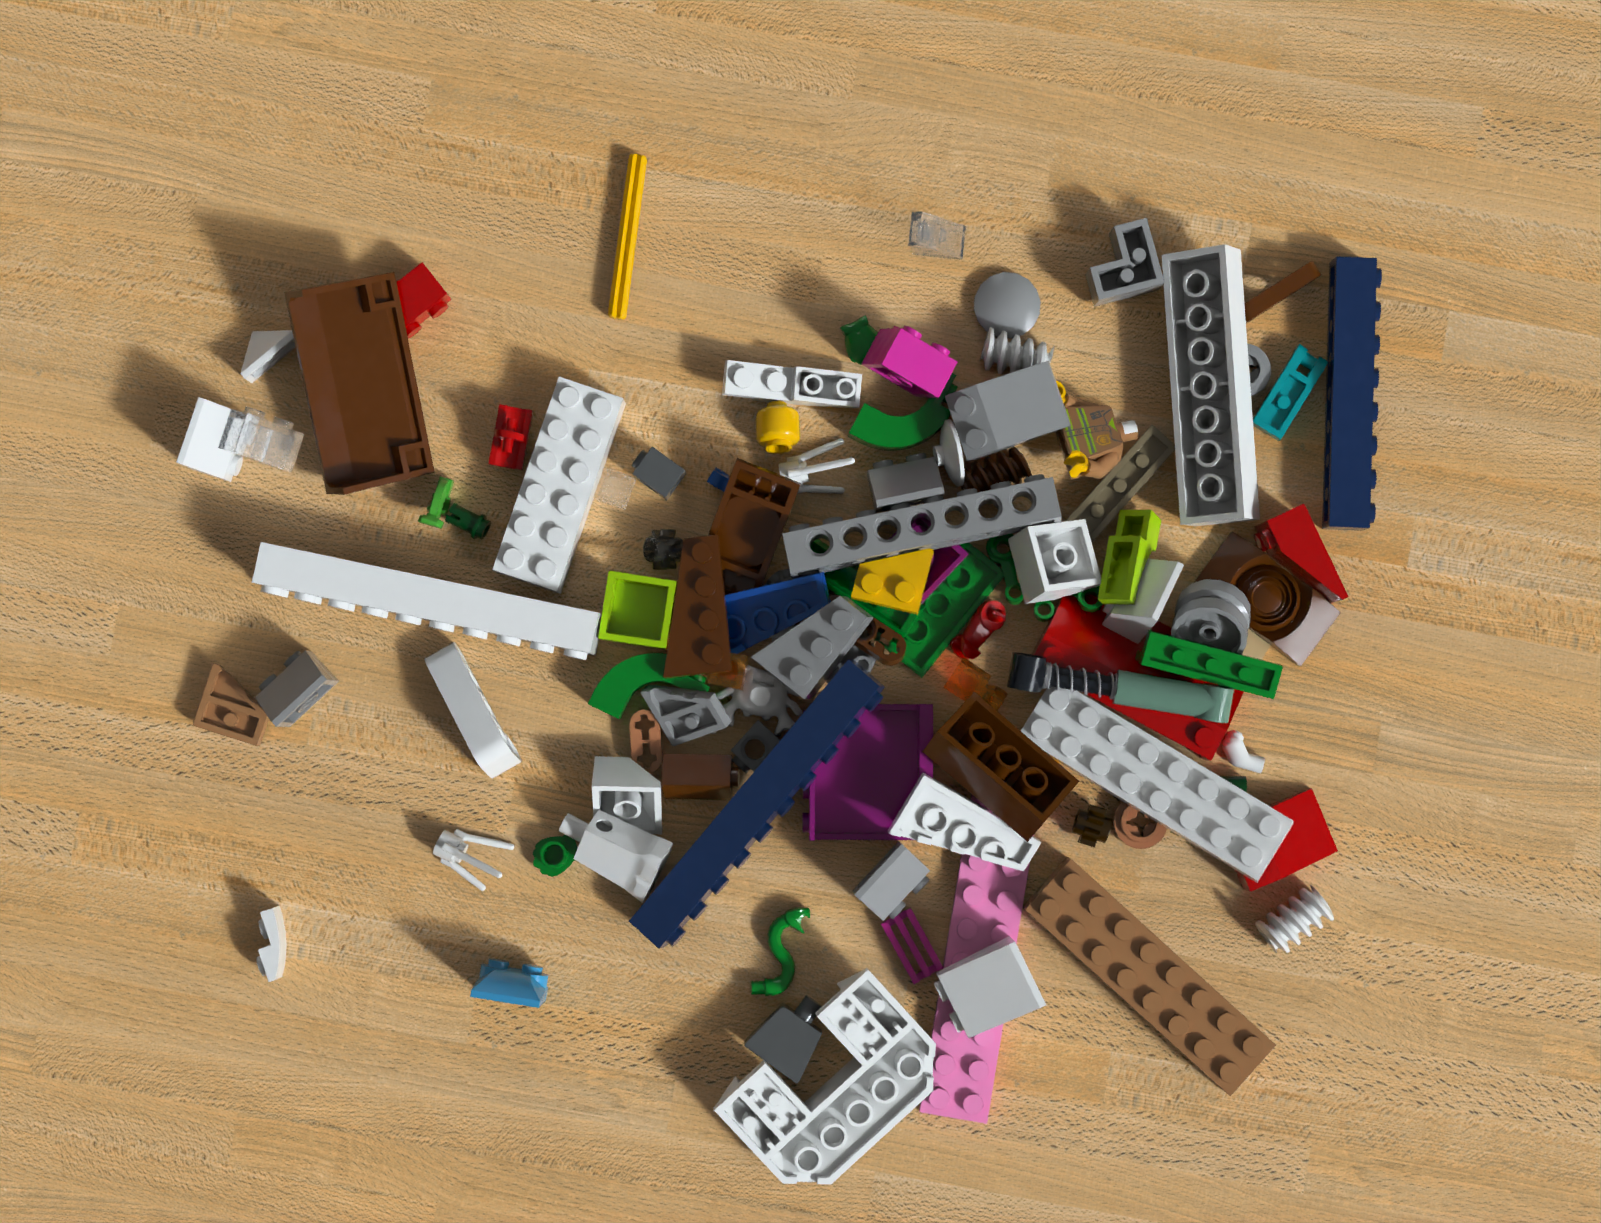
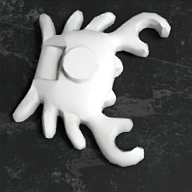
[713,657,802,736]

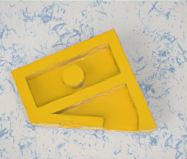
[851,548,934,615]

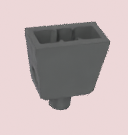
[744,995,822,1084]

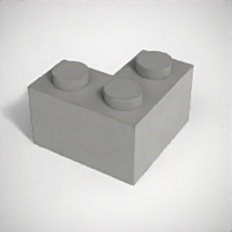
[1085,218,1164,307]

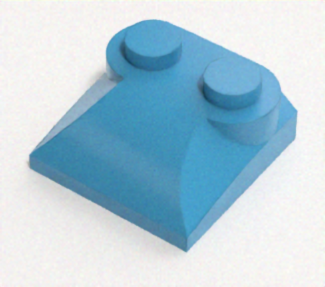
[470,959,549,1008]

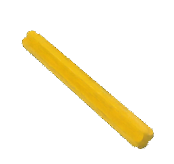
[608,154,647,320]

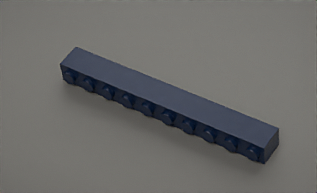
[629,659,885,949]

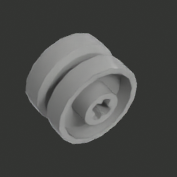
[1171,579,1251,654]

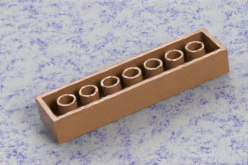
[1022,857,1276,1096]

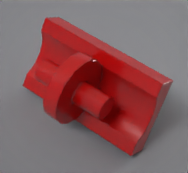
[488,404,534,471]

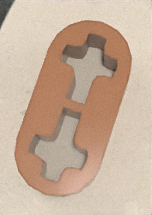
[629,709,663,773]

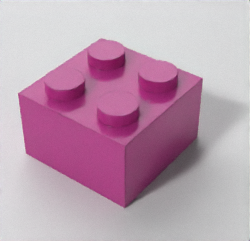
[861,325,958,398]

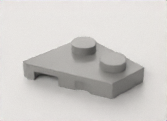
[640,684,731,746]

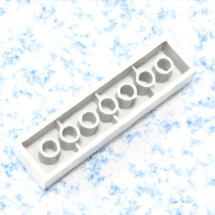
[1162,244,1260,526]
[1021,687,1294,883]

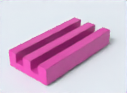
[881,907,943,984]

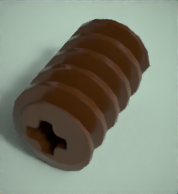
[960,446,1032,493]

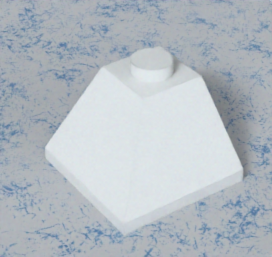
[592,756,662,835]

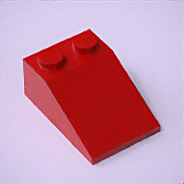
[1254,504,1349,603]
[1235,788,1338,892]

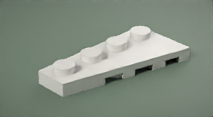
[888,773,1042,872]

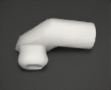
[1222,730,1265,773]

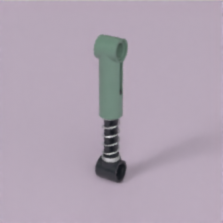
[1007,652,1234,723]

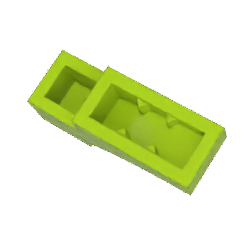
[1098,510,1161,605]

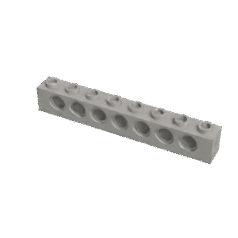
[782,474,1062,579]

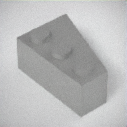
[751,596,874,699]

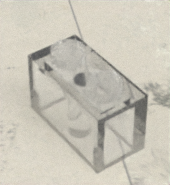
[218,407,304,473]

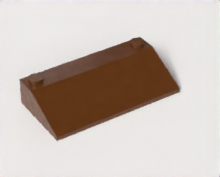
[284,272,435,495]

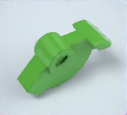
[418,477,454,529]

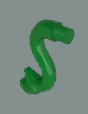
[751,907,810,996]

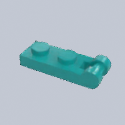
[1253,344,1328,441]

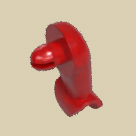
[950,600,1006,660]

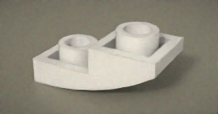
[256,906,286,982]

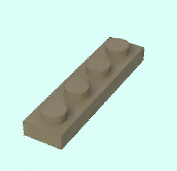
[1065,425,1175,542]

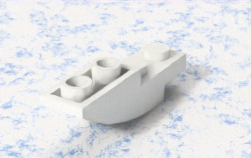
[722,360,862,408]

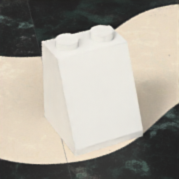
[934,936,1046,1038]

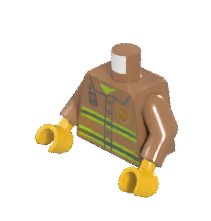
[1055,381,1138,480]

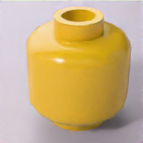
[756,401,800,454]

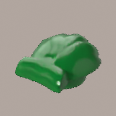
[840,315,878,365]
[533,835,578,877]

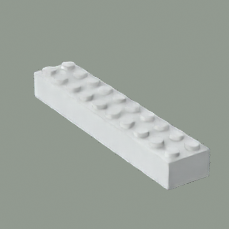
[252,542,602,660]

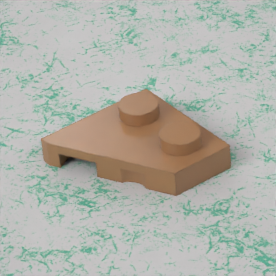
[192,663,269,746]

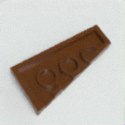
[663,534,733,679]

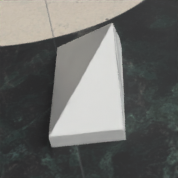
[240,330,296,383]

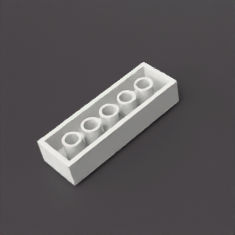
[492,377,626,594]

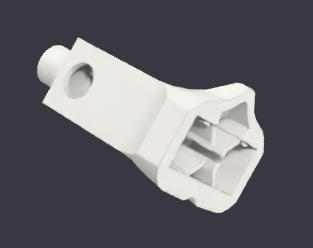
[559,809,673,903]

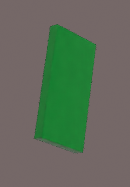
[875,542,1004,678]

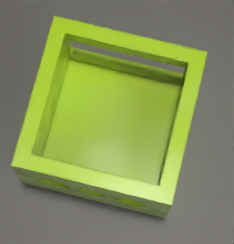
[598,571,677,650]

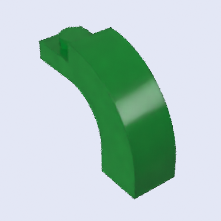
[848,373,958,451]
[588,653,711,719]

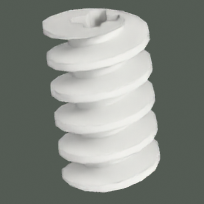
[980,327,1055,374]
[1255,885,1334,953]

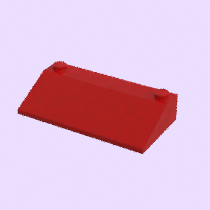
[1032,595,1244,761]

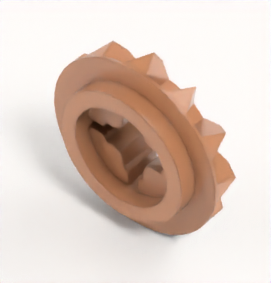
[1113,801,1167,849]

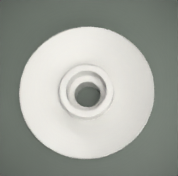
[933,419,965,487]

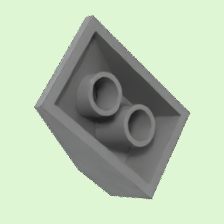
[945,361,1071,461]

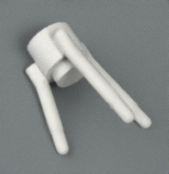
[779,438,855,494]
[433,829,514,891]

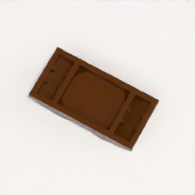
[708,458,801,595]
[1193,531,1341,667]

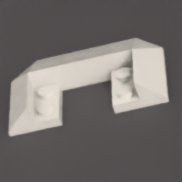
[713,968,936,1185]

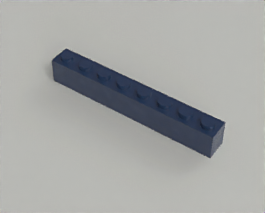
[1322,256,1382,531]

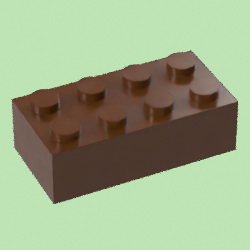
[922,692,1079,842]

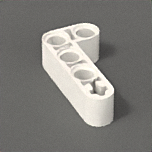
[424,642,522,779]

